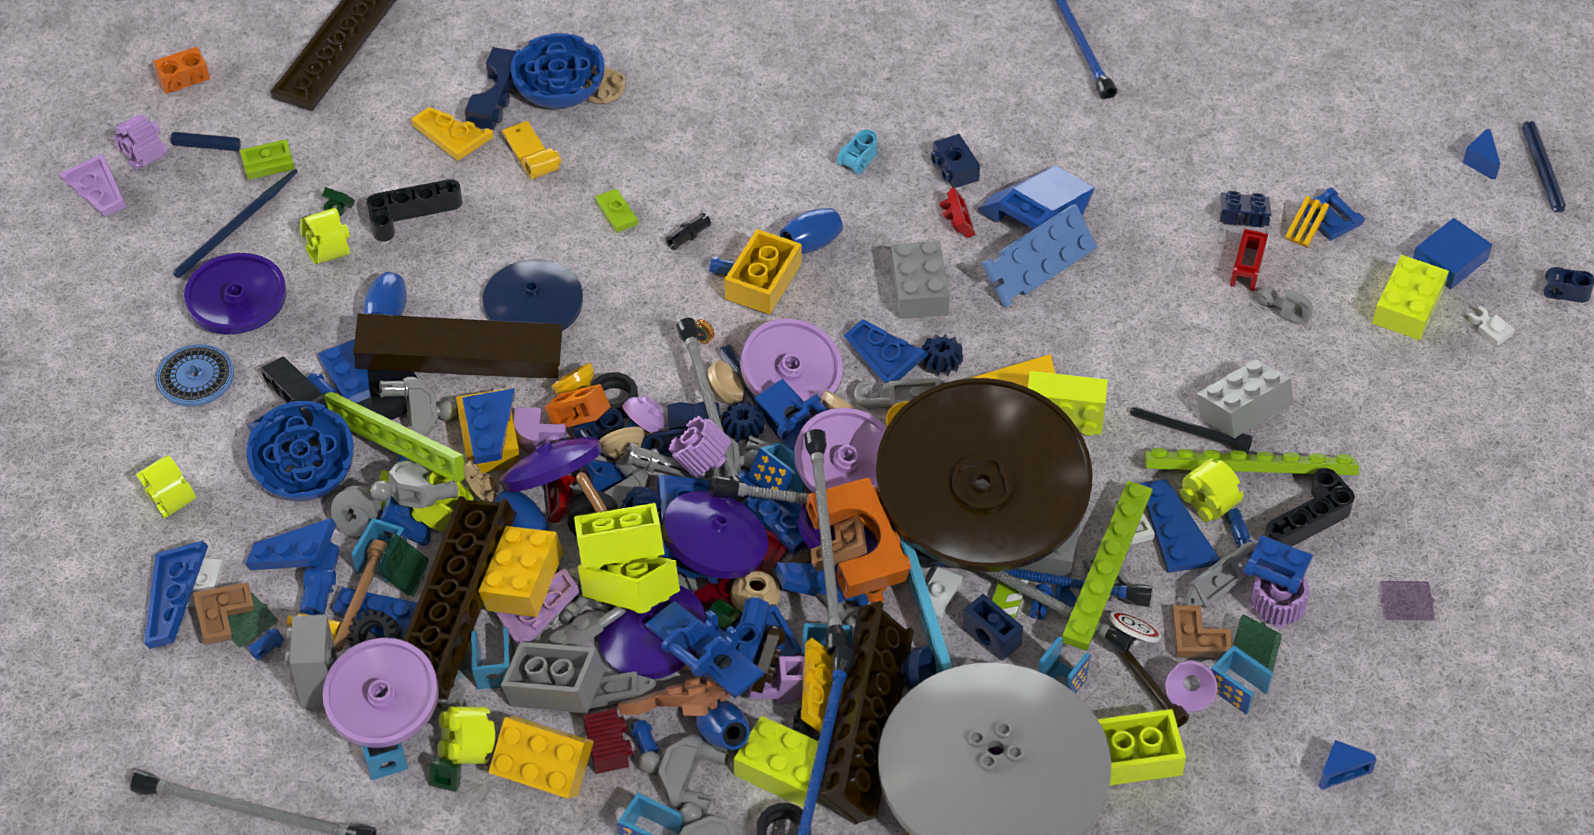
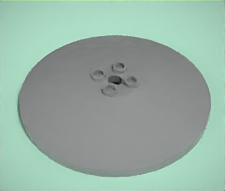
[878,663,1111,835]

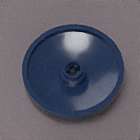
[483,259,583,331]

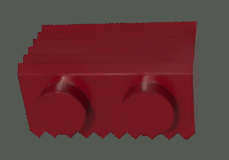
[583,708,633,774]

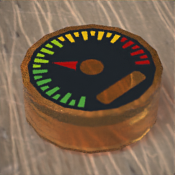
[696,319,715,345]

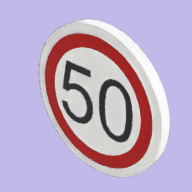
[1109,611,1162,645]

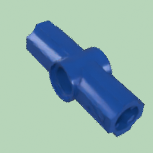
[300,541,340,615]
[736,597,770,665]

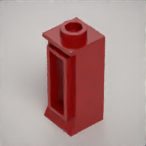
[1230,228,1268,291]

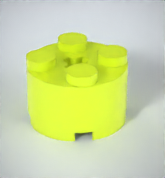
[300,208,350,264]
[136,455,197,519]
[1180,458,1244,523]
[412,472,473,532]
[438,706,495,764]

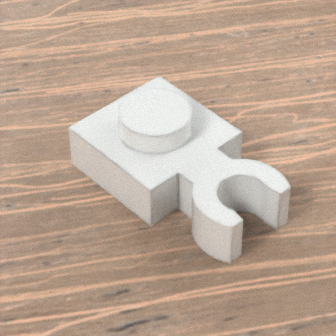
[1468,306,1515,347]

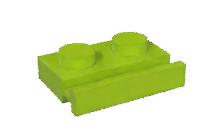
[240,139,295,180]

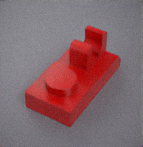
[939,187,976,238]
[545,475,575,523]

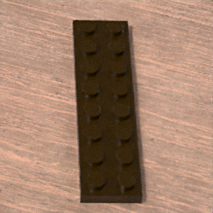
[271,0,397,111]

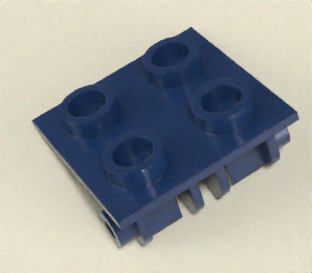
[1220,191,1271,228]

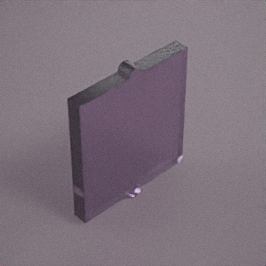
[1381,581,1435,621]

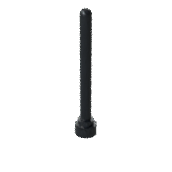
[1130,407,1253,454]

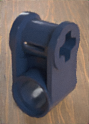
[1544,267,1594,303]
[573,409,624,440]
[641,428,688,457]

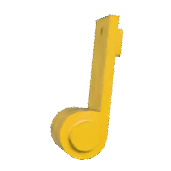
[502,120,561,180]

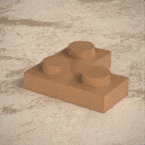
[811,516,867,572]
[193,582,254,645]
[1172,605,1233,658]

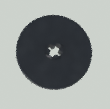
[357,369,418,420]

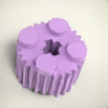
[113,114,168,170]
[669,416,731,479]
[1251,568,1310,628]

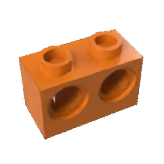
[153,46,210,94]
[545,384,611,427]

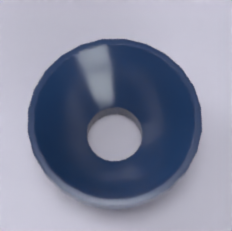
[901,646,937,690]

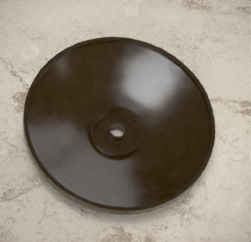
[876,378,1093,572]

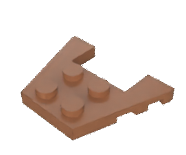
[618,677,731,716]

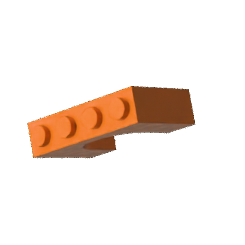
[806,477,911,599]

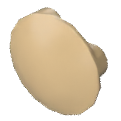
[581,65,626,103]
[464,460,498,502]

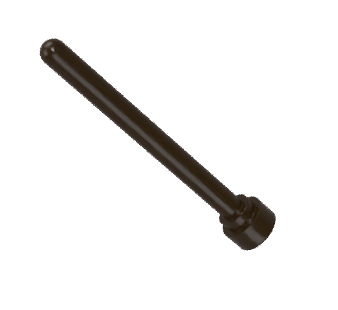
[1113,648,1190,728]

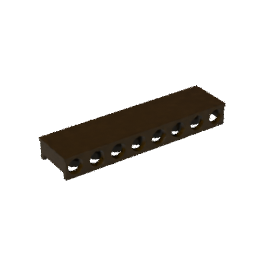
[353,313,562,378]
[403,496,517,700]
[818,601,914,824]

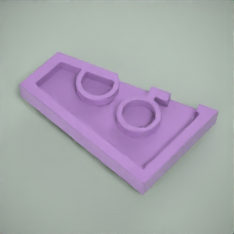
[59,154,127,217]
[495,568,580,647]

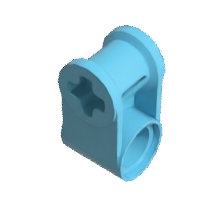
[837,130,877,175]

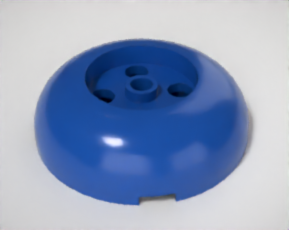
[511,33,605,109]
[246,401,354,501]

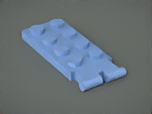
[982,204,1098,307]

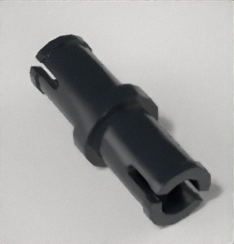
[666,213,711,250]

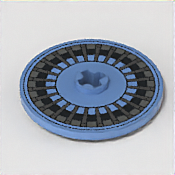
[156,344,234,406]

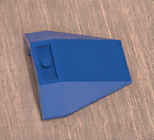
[978,165,1095,229]

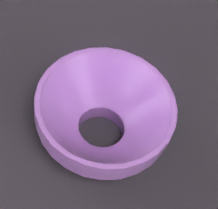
[622,395,665,434]
[1165,661,1217,712]

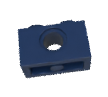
[931,134,980,188]
[963,594,1024,661]

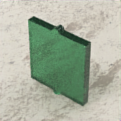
[377,534,429,597]
[227,592,279,648]
[1233,614,1282,672]

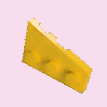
[411,107,494,161]
[801,638,833,733]

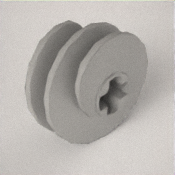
[331,486,383,537]

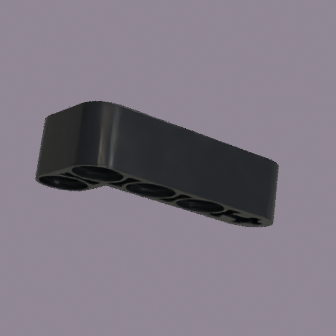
[366,179,463,242]
[260,356,328,440]
[1264,468,1355,547]

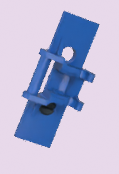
[755,379,828,451]
[646,601,764,698]

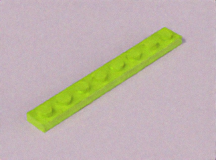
[324,392,465,482]
[1144,448,1359,475]
[1062,480,1153,651]

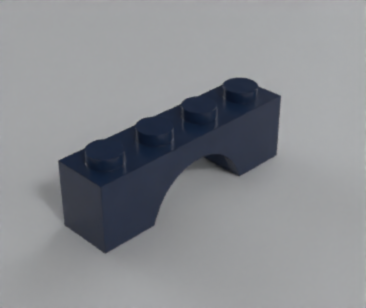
[465,47,517,131]

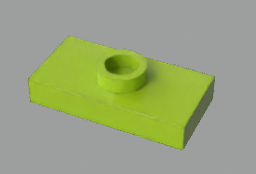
[595,188,638,233]

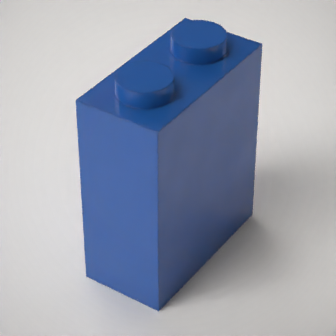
[1413,218,1493,290]

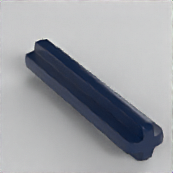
[171,132,241,151]

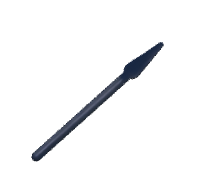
[173,169,298,278]

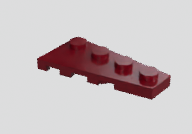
[694,530,788,623]

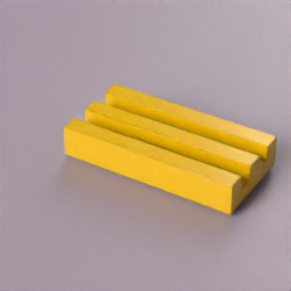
[1285,195,1329,248]

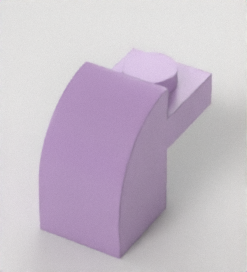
[514,408,567,454]
[749,656,805,704]

